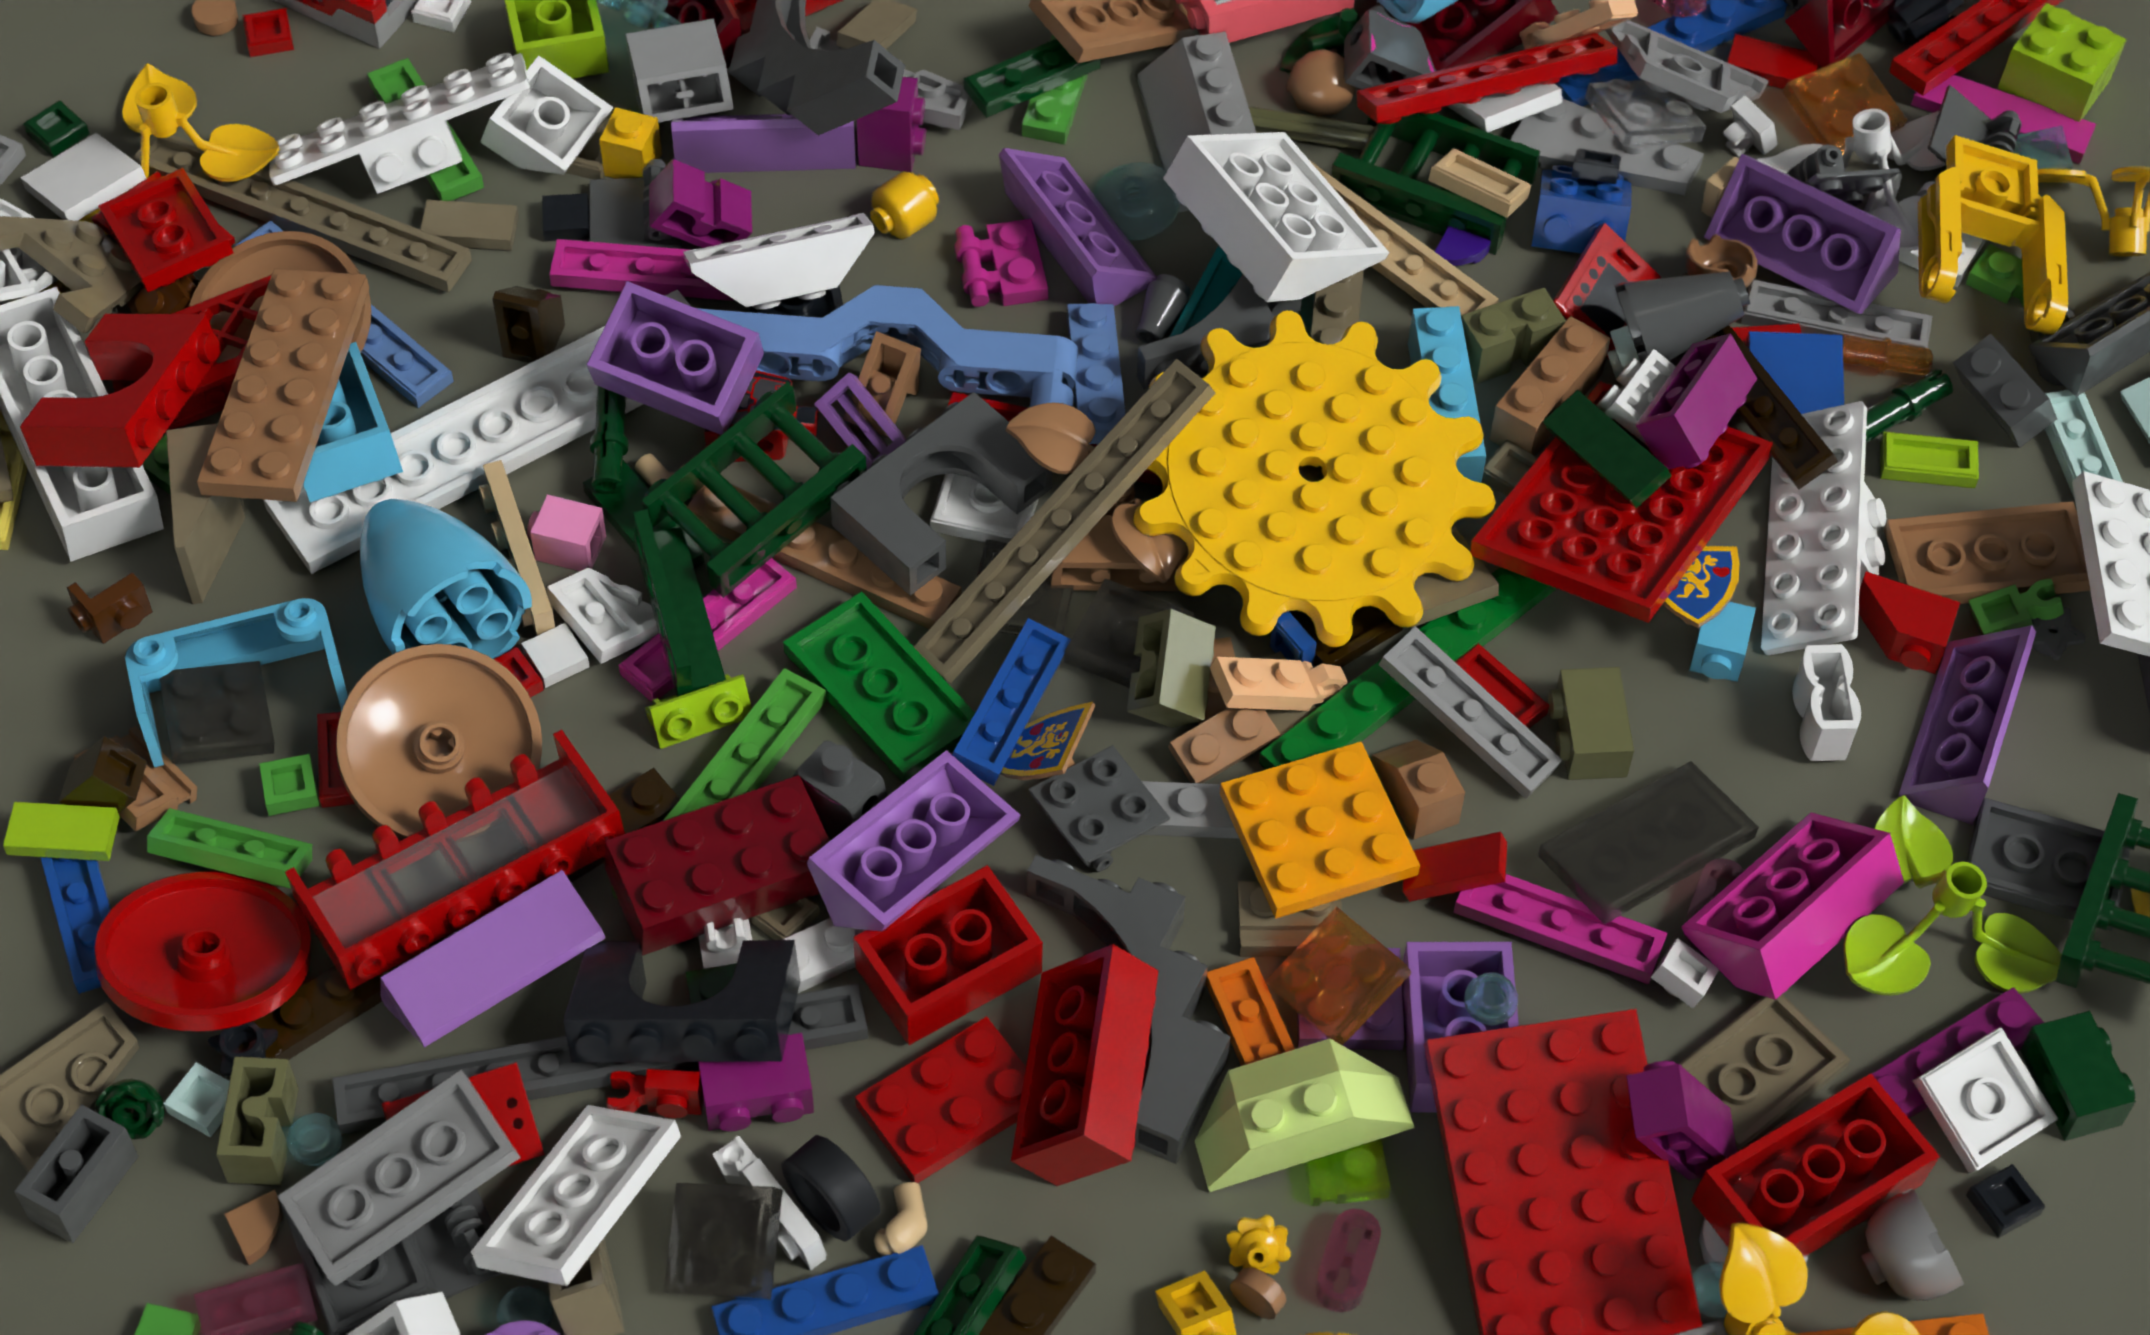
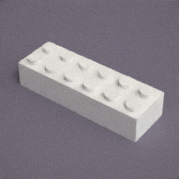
[0,287,164,562]

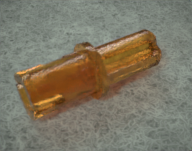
[1842,334,1933,376]

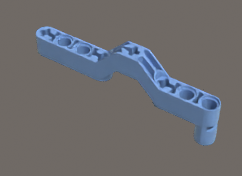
[697,285,1078,408]

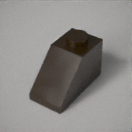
[492,286,565,363]

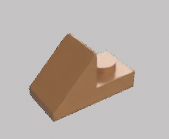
[843,331,921,437]

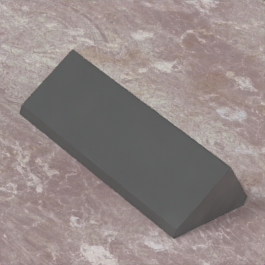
[2029,272,2150,397]

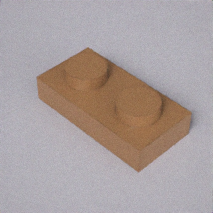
[1168,708,1280,783]

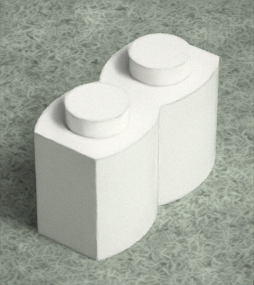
[1792,644,1861,761]

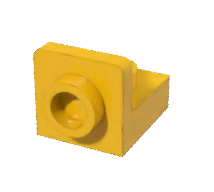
[1155,1270,1237,1335]

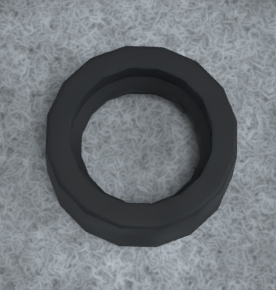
[782,1135,881,1242]

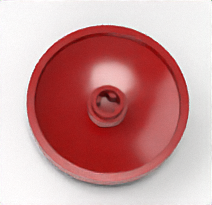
[95,871,311,1032]

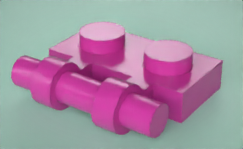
[954,219,1048,307]

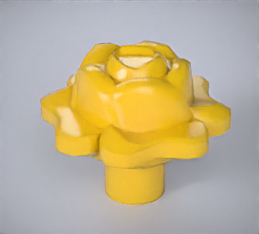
[1226,1214,1291,1275]

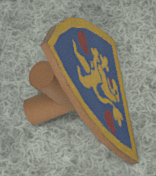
[1663,546,1740,628]
[1000,702,1096,780]

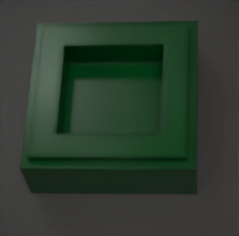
[23,100,90,158]

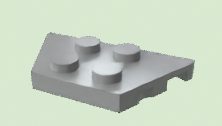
[1606,20,1768,113]

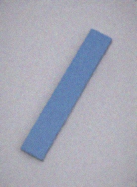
[235,220,454,408]

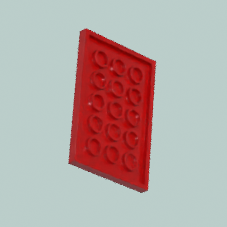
[1470,382,1773,623]
[1424,1009,1703,1335]

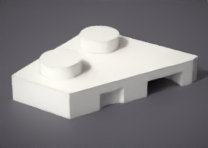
[547,568,659,664]

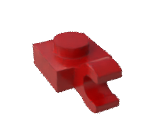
[607,1069,704,1118]

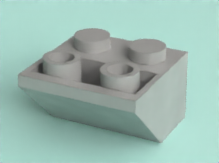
[625,19,734,122]

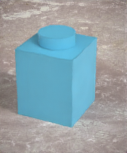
[1689,602,1756,682]

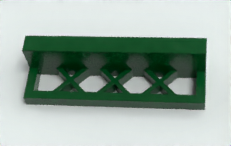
[633,509,726,697]

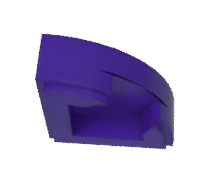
[1435,226,1491,266]

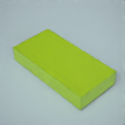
[1880,431,1979,488]
[3,802,120,861]

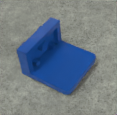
[1532,165,1631,255]

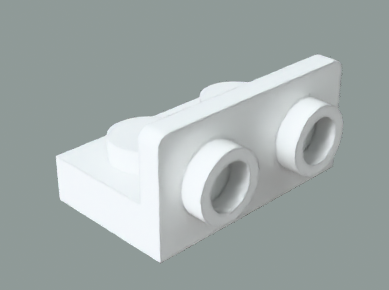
[1597,349,1676,446]

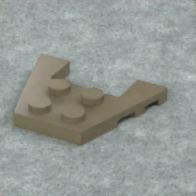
[0,216,144,333]

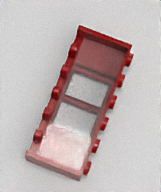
[285,729,625,990]

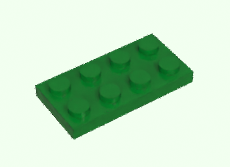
[783,591,975,784]

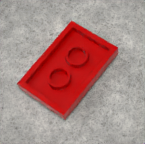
[98,168,234,292]
[855,1016,1026,1183]

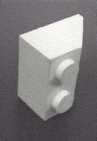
[481,55,613,175]

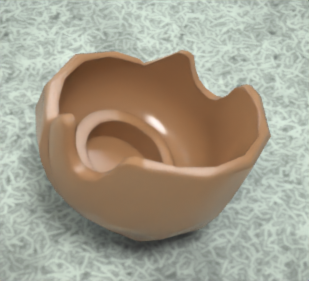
[1286,49,1356,116]
[1685,234,1758,288]

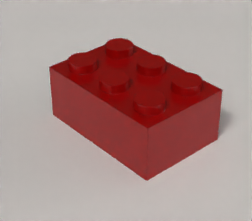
[853,865,1043,1046]

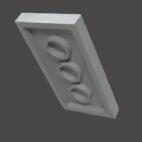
[278,1069,521,1286]

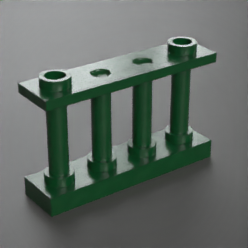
[1331,113,1540,255]
[642,382,867,598]
[2056,793,2150,988]

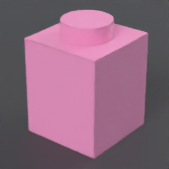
[527,494,606,571]

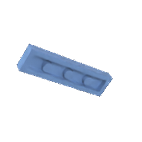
[1067,303,1126,444]

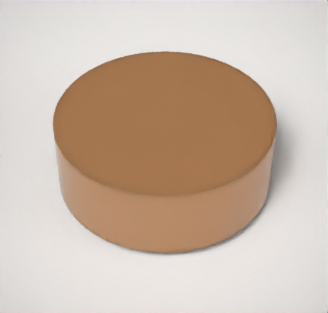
[192,0,238,36]
[1230,1267,1286,1320]

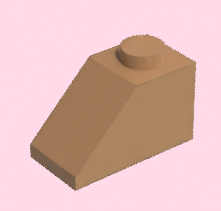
[1371,739,1465,840]

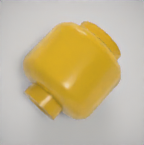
[870,171,939,239]

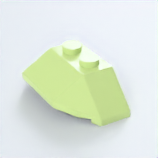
[1195,1038,1415,1192]

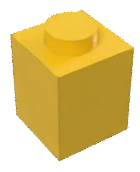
[599,107,662,179]

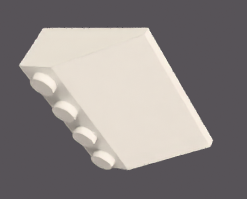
[1163,132,1389,302]

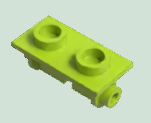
[645,674,752,749]

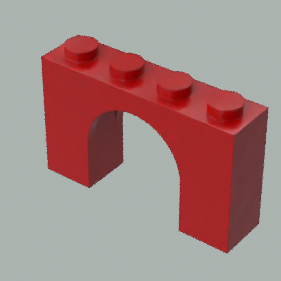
[20,314,221,468]

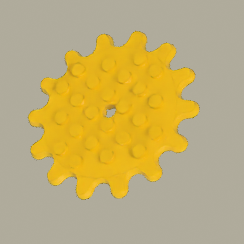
[1133,310,1496,647]

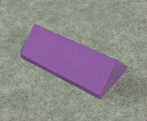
[671,114,856,173]
[999,148,1157,306]
[1704,154,1901,314]
[1898,625,2037,825]
[807,750,1021,931]
[381,870,606,1047]

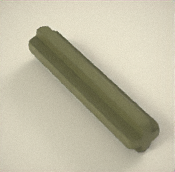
[1249,107,1375,150]

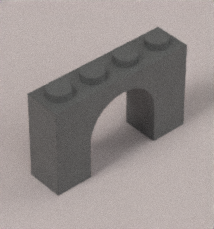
[830,392,1053,596]

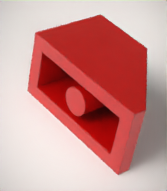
[1859,571,1960,674]

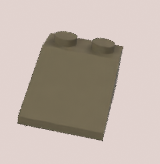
[166,423,245,604]

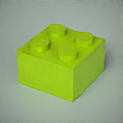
[504,0,609,79]
[1997,3,2127,122]

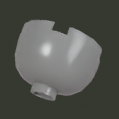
[1861,1188,1964,1301]

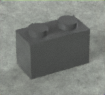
[1953,333,2057,448]
[14,1104,138,1243]

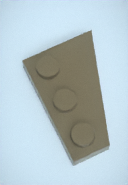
[0,1001,140,1173]

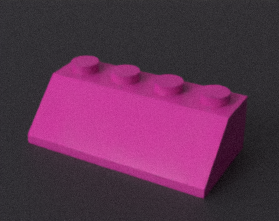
[1682,812,1904,1000]

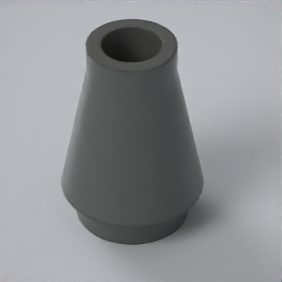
[1135,274,1190,344]

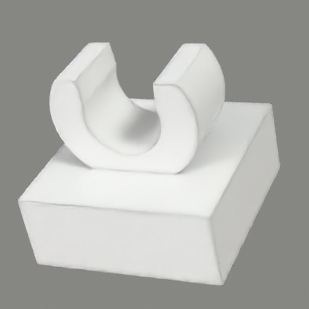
[1723,95,1778,157]
[698,918,752,969]

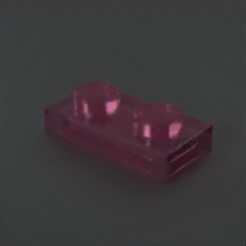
[194,1263,318,1335]

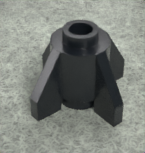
[1886,0,1964,45]

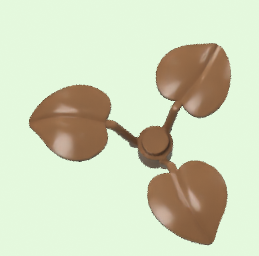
[1005,403,1188,584]

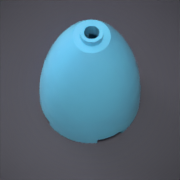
[360,499,532,659]

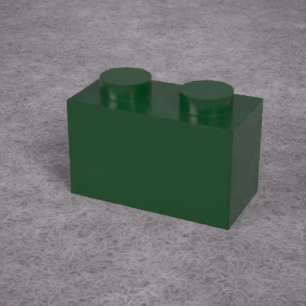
[2020,1011,2136,1141]

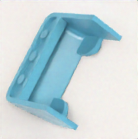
[125,598,348,768]

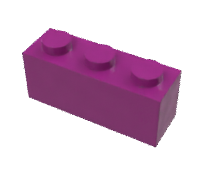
[1635,333,1757,470]
[1627,1061,1737,1180]

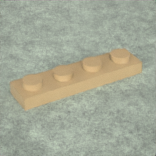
[478,460,555,636]

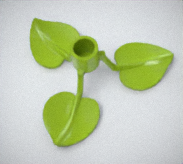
[1843,795,2061,996]

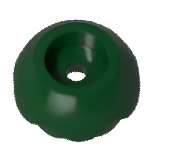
[95,1079,164,1139]

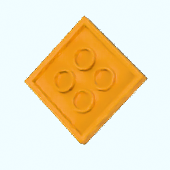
[1219,741,1420,919]

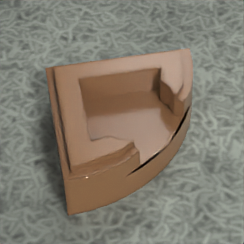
[225,1190,282,1265]

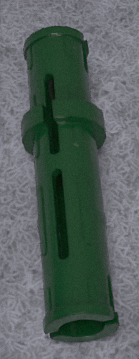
[1866,368,1953,443]
[590,386,628,494]

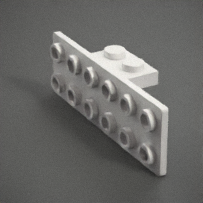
[270,53,530,194]
[1761,401,1886,656]

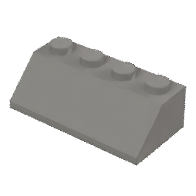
[1137,32,1256,212]

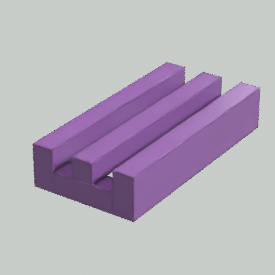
[814,372,907,470]

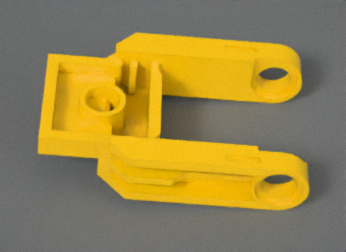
[1918,135,2068,335]

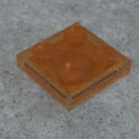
[1783,53,1907,155]
[1265,907,1412,1046]

